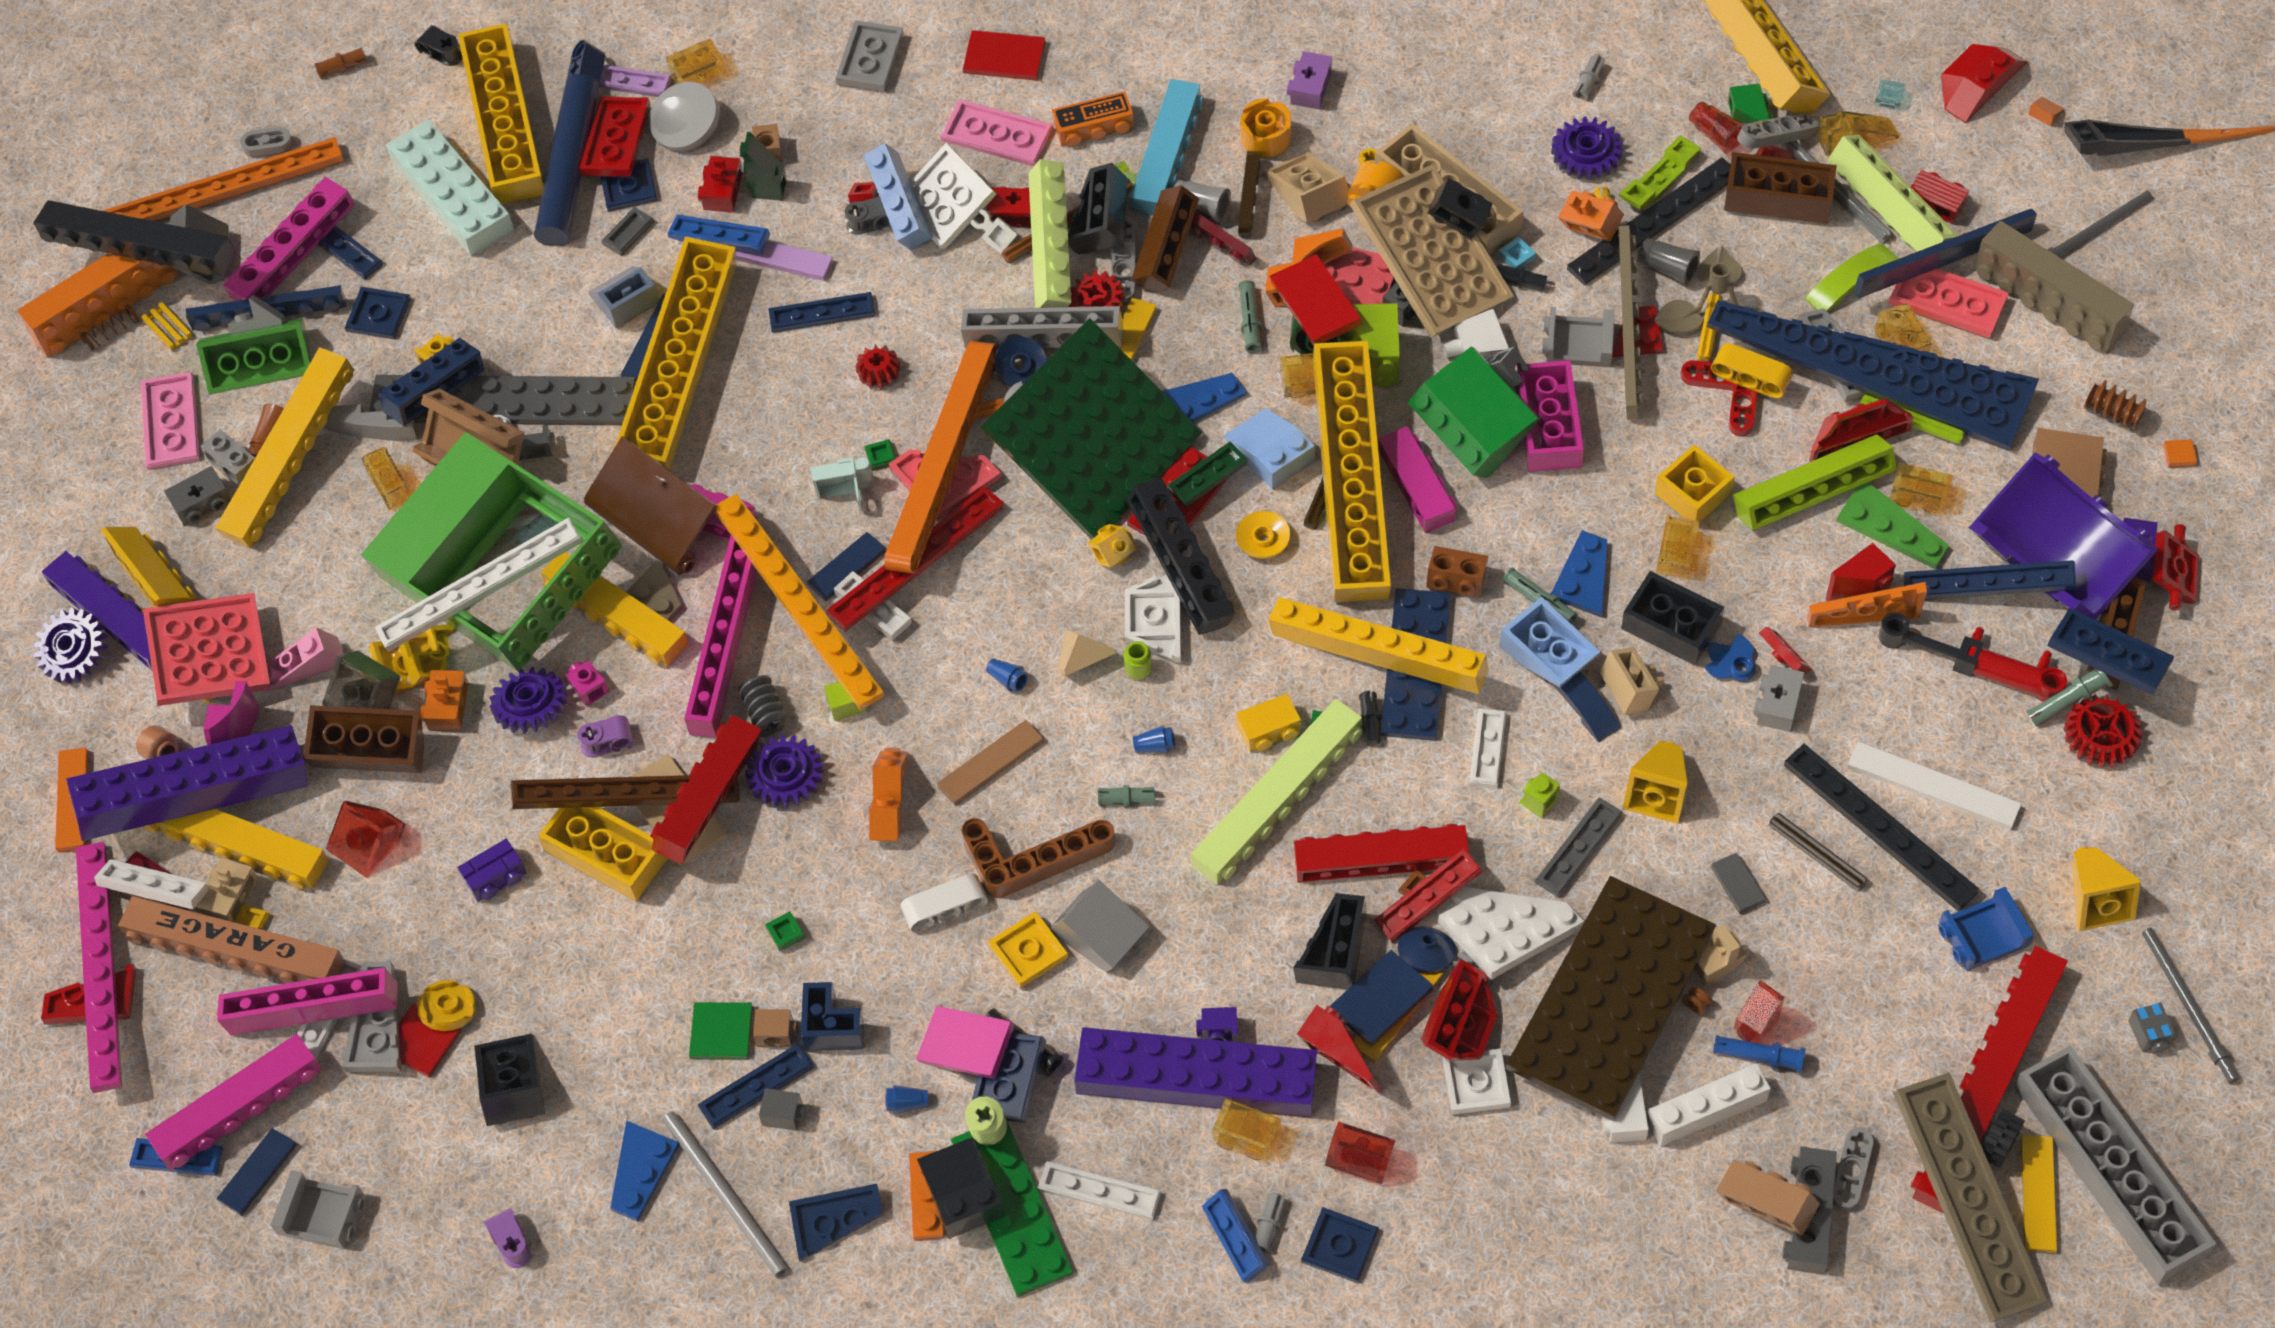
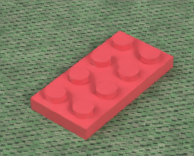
[1889,269,2009,339]

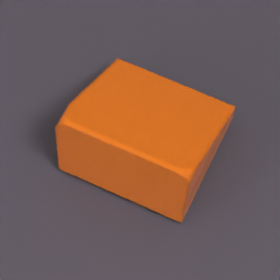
[2028,97,2064,126]

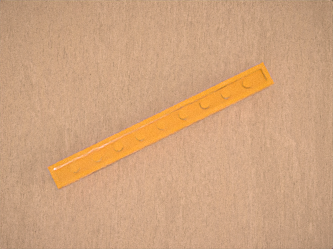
[714,493,884,711]

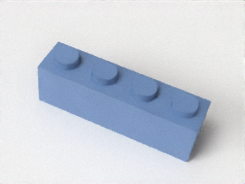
[864,143,932,250]

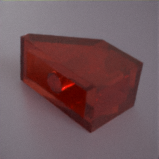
[1734,980,1785,1044]

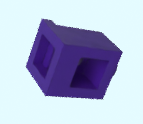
[1196,1007,1238,1042]

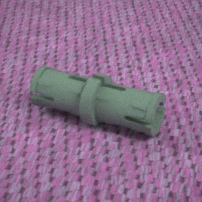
[1098,785,1155,807]

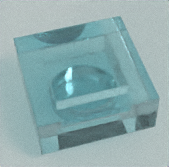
[1874,79,1906,110]

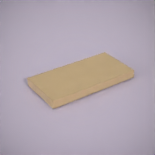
[631,754,728,867]

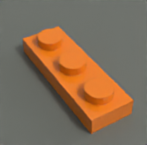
[909,1151,944,1240]

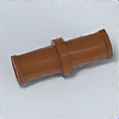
[314,47,367,79]

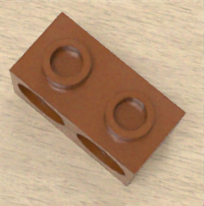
[1426,546,1488,598]

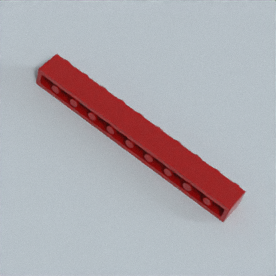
[1910,945,2068,1214]

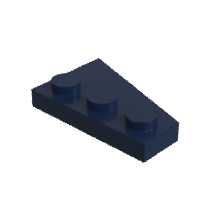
[789,1183,883,1261]

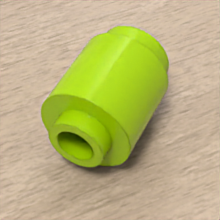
[1123,641,1152,680]

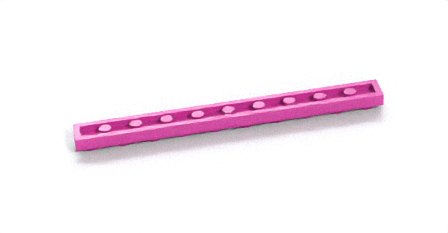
[76,841,122,1093]

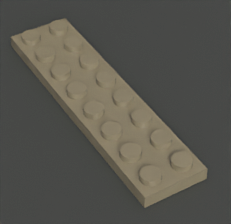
[1893,1072,2048,1323]

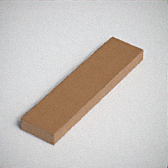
[937,720,1044,806]

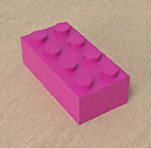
[1516,360,1584,472]

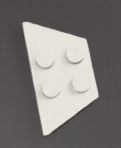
[1125,575,1181,663]

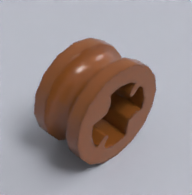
[1682,987,1712,1016]

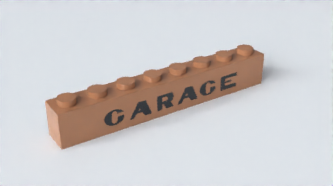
[118,896,345,984]

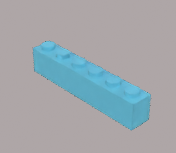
[1130,79,1204,216]

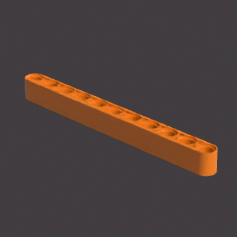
[885,341,998,573]

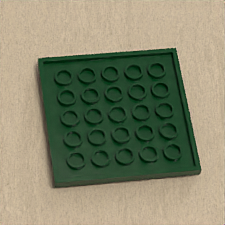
[980,318,1202,539]

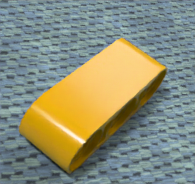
[1711,343,1794,398]

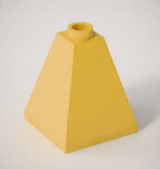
[1623,741,1687,824]
[2072,847,2141,931]

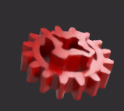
[1069,270,1125,309]

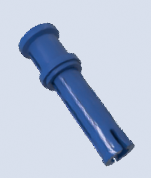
[1713,1035,1806,1074]

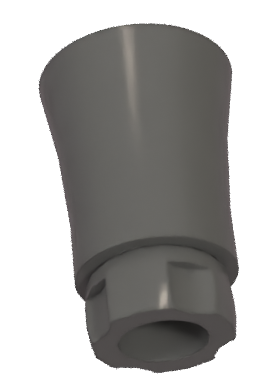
[1637,238,1700,285]

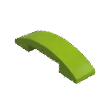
[1619,135,1701,210]
[1805,243,1899,312]

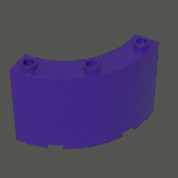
[1968,452,2158,620]

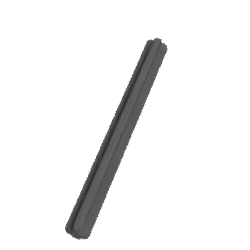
[1781,141,1893,243]

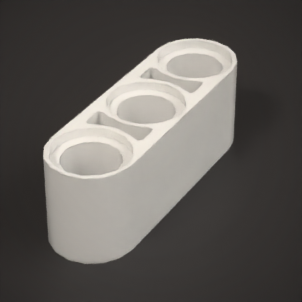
[901,874,988,933]

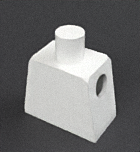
[1442,309,1509,358]

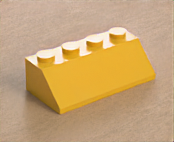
[100,527,197,607]

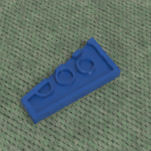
[1162,373,1246,422]

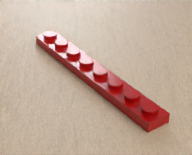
[826,486,1003,632]

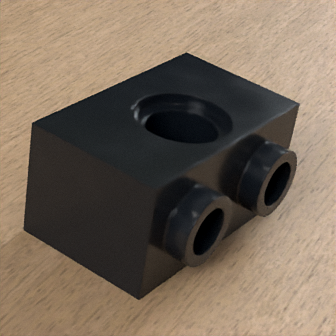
[1427,178,1493,239]

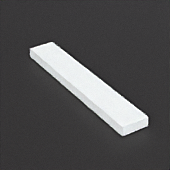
[1847,742,2021,830]

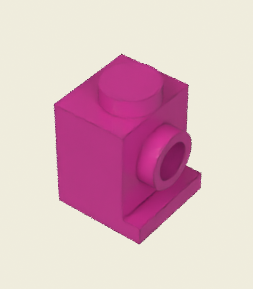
[566,660,609,707]

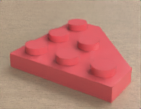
[889,449,1002,522]

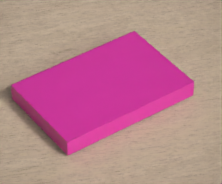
[916,1006,1015,1079]

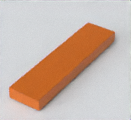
[55,747,89,852]

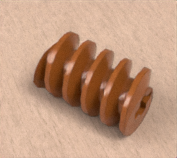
[2084,380,2147,431]

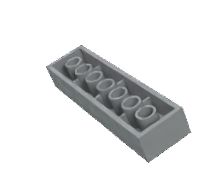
[2015,1046,2216,1285]

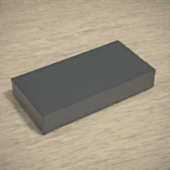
[601,207,654,256]
[1711,852,1765,914]

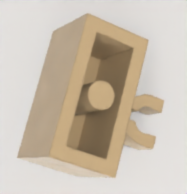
[1599,647,1664,715]
[196,857,258,922]

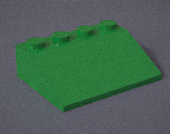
[1407,346,1540,478]

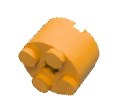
[1240,98,1291,159]
[1347,160,1404,207]

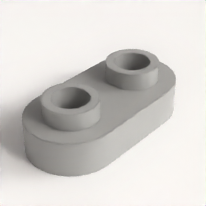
[240,127,293,157]

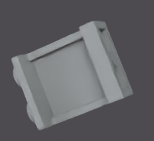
[1542,307,1615,367]
[271,1170,366,1249]

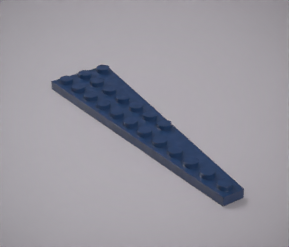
[1707,301,2039,451]

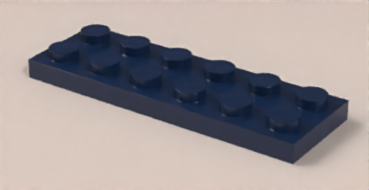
[1380,588,1451,741]

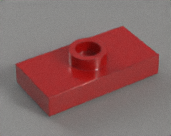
[1759,626,1811,675]

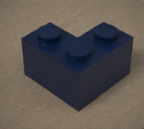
[801,982,864,1051]

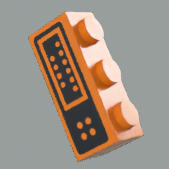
[1052,91,1134,147]

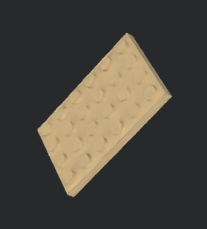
[1350,164,1514,338]

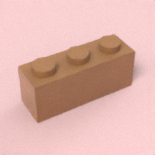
[1716,1159,1820,1236]

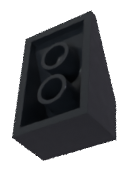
[474,1033,545,1126]
[917,1137,1005,1239]

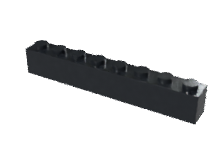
[33,200,236,276]

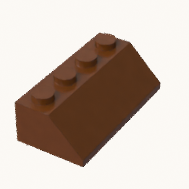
[1724,152,1837,224]
[303,705,424,773]

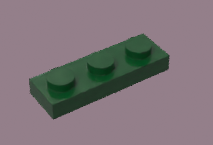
[1167,441,1248,508]

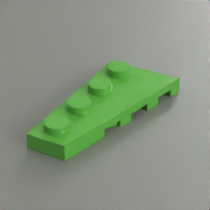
[1836,482,1949,569]

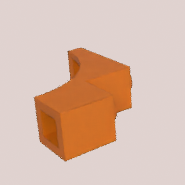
[1265,228,1353,307]
[869,747,908,841]

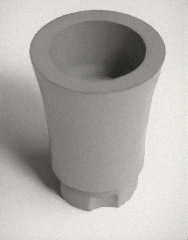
[1174,180,1231,223]

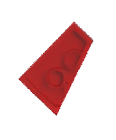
[41,963,136,1025]

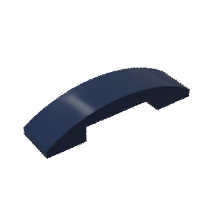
[1543,671,1621,742]

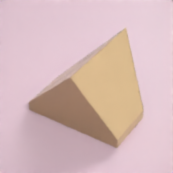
[1058,629,1116,676]

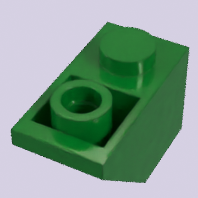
[1728,83,1773,126]

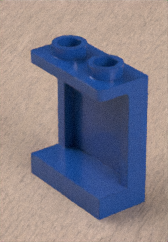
[1938,886,2034,971]

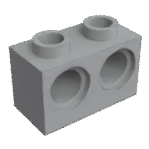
[201,429,255,487]

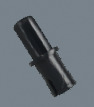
[1496,264,1547,292]
[1359,691,1382,746]

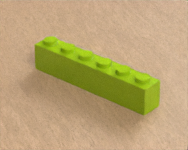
[1733,434,1897,531]

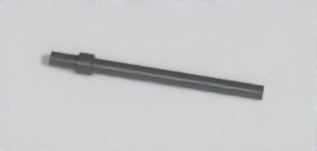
[2047,191,2153,257]
[2142,928,2239,1084]

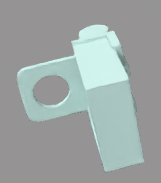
[811,457,874,511]

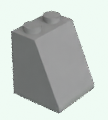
[1049,879,1149,972]

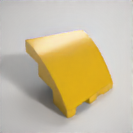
[368,624,454,695]

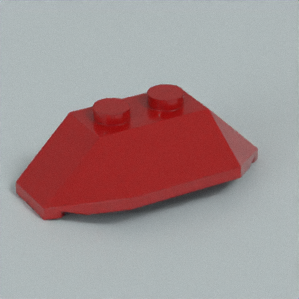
[1941,43,2028,123]
[1809,399,1913,462]
[1421,959,1498,1061]

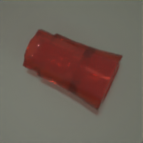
[1689,101,1746,154]

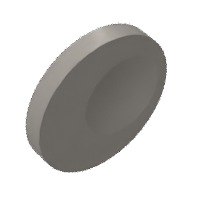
[649,82,720,152]

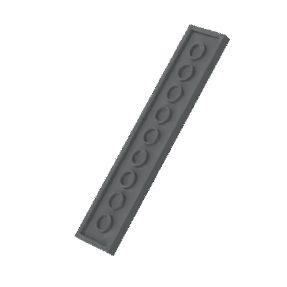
[369,375,636,425]

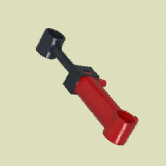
[1878,612,2068,702]

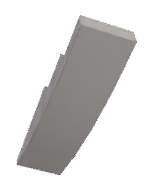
[323,404,418,440]

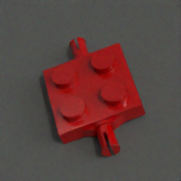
[2152,524,2200,611]

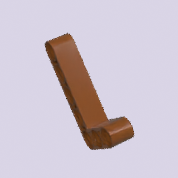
[961,818,1116,898]

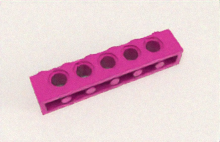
[223,176,355,301]

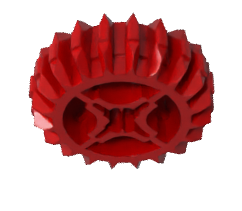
[2063,694,2143,769]

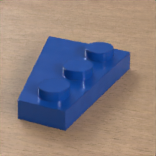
[1550,530,1607,617]
[610,1120,679,1222]

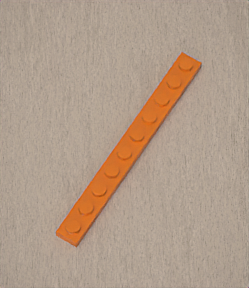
[102,137,344,221]

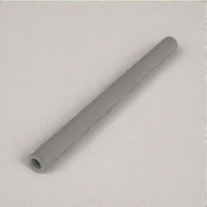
[662,1111,788,1278]

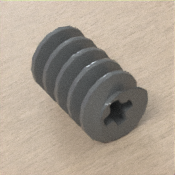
[738,675,787,737]

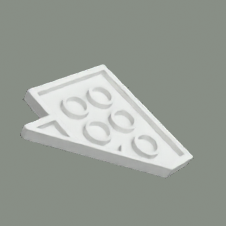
[1438,887,1584,980]

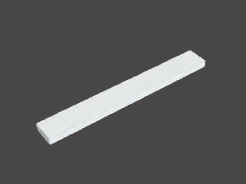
[375,518,583,652]

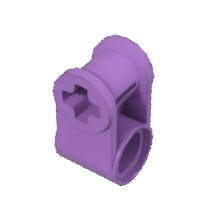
[577,715,634,758]
[484,1208,531,1268]

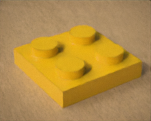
[988,911,1068,989]

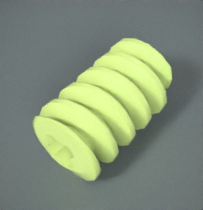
[965,1096,1007,1145]

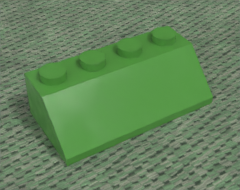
[196,318,311,394]

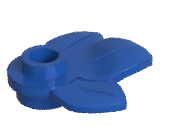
[1705,634,1756,681]

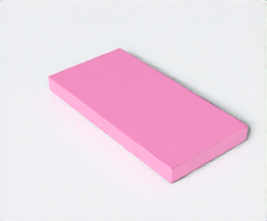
[940,99,1053,166]
[141,371,200,470]

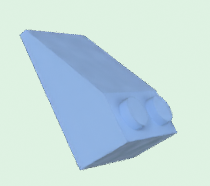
[1223,408,1315,490]
[1499,597,1600,687]

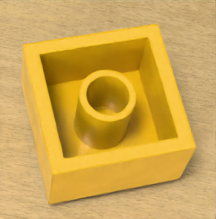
[1655,444,1735,526]

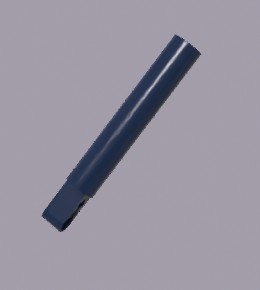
[534,39,605,246]

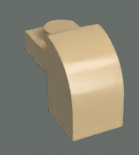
[1694,924,1747,986]

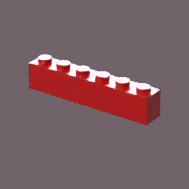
[650,715,762,865]
[1294,824,1469,883]

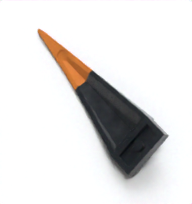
[2064,119,2275,156]

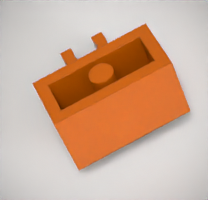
[1558,191,1624,241]
[421,670,469,731]

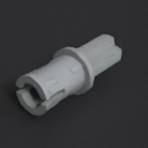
[1572,54,1605,101]
[1255,1193,1285,1254]

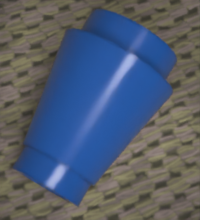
[986,658,1028,692]
[1133,725,1175,753]
[885,1085,928,1114]

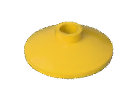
[1236,511,1290,559]

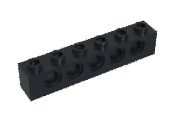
[1126,478,1235,635]

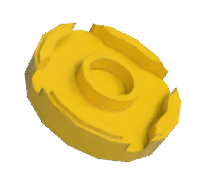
[417,980,476,1031]

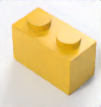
[1236,693,1301,752]

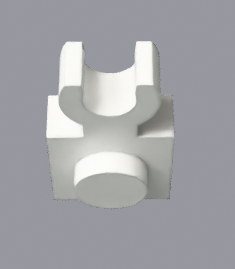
[971,209,1018,254]

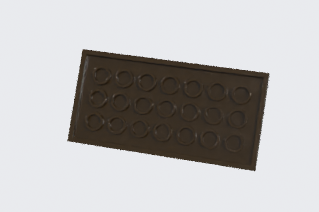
[1506,875,1717,1121]

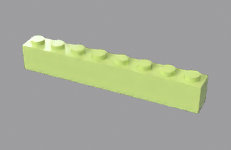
[1191,699,1363,885]

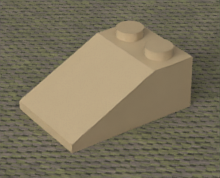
[1264,151,1349,223]

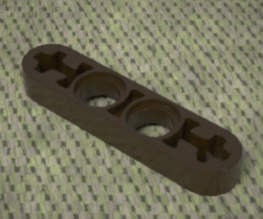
[1238,151,1261,236]

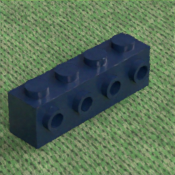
[378,337,485,426]

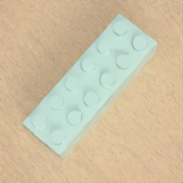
[386,119,514,257]

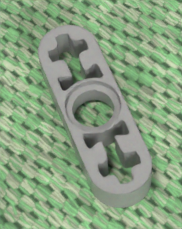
[1833,1128,1873,1212]

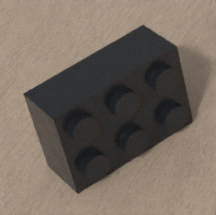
[1621,571,1724,665]

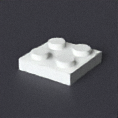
[1442,1049,1511,1115]

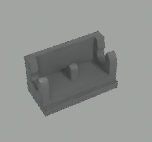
[1484,346,1528,387]
[518,425,553,461]

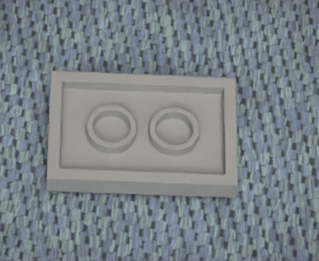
[835,20,904,92]

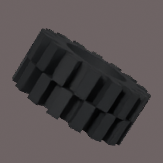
[1982,1109,2025,1168]

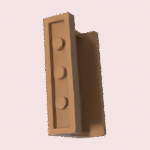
[412,389,525,465]
[2032,428,2108,499]

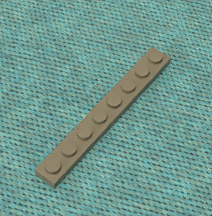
[1619,225,1643,420]

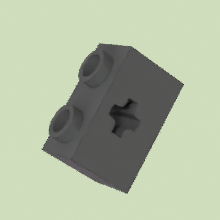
[164,466,231,526]

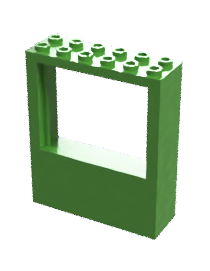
[361,432,623,672]

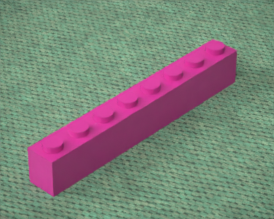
[684,535,758,738]

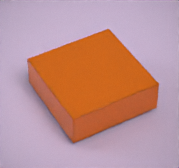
[2163,439,2197,468]

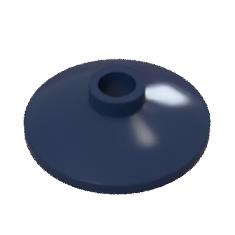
[994,336,1047,387]
[1397,926,1456,973]

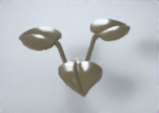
[1655,246,1766,334]

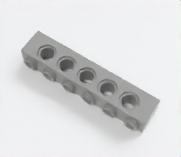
[961,306,1123,349]

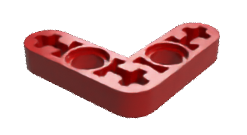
[1680,360,1757,437]

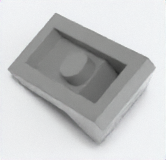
[228,295,286,334]

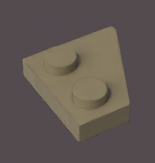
[626,559,682,621]

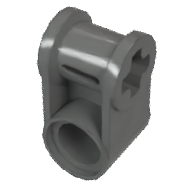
[845,196,892,235]

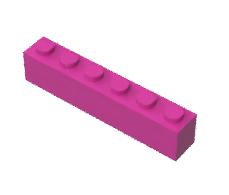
[217,968,398,1036]
[145,1034,322,1171]

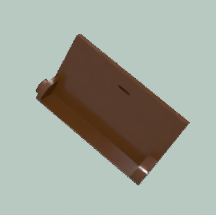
[584,436,717,575]

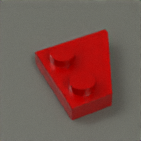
[1612,305,1663,357]

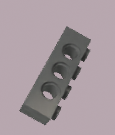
[1782,1146,1837,1275]

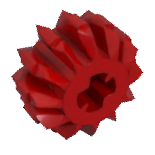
[855,344,901,390]

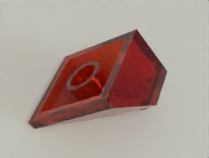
[325,801,406,878]

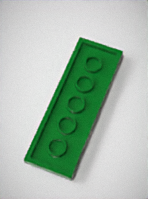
[951,1121,1073,1297]

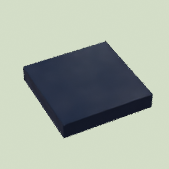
[600,158,658,212]
[344,286,411,340]
[1301,1207,1379,1283]

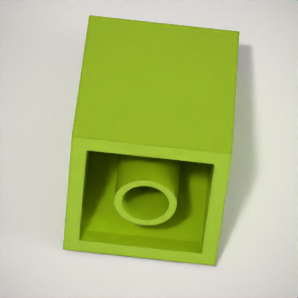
[1344,303,1400,388]

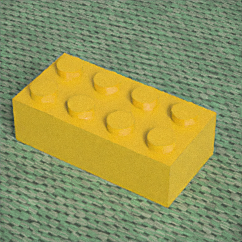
[538,807,668,902]

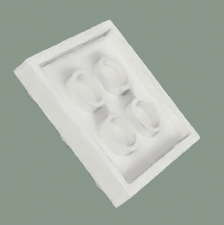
[910,143,996,250]

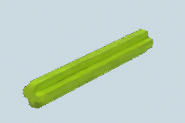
[1860,394,1964,444]

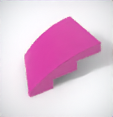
[203,681,259,745]

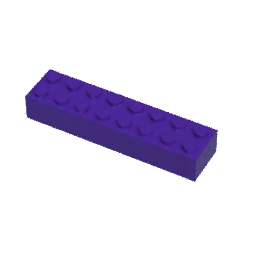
[66,725,308,841]
[1074,1027,1317,1118]

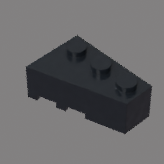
[1068,163,1128,254]
[1293,893,1367,989]

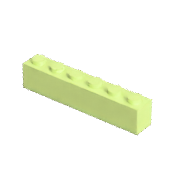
[1828,134,1959,252]
[1029,159,1071,308]

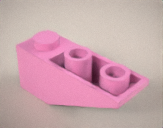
[262,628,345,694]

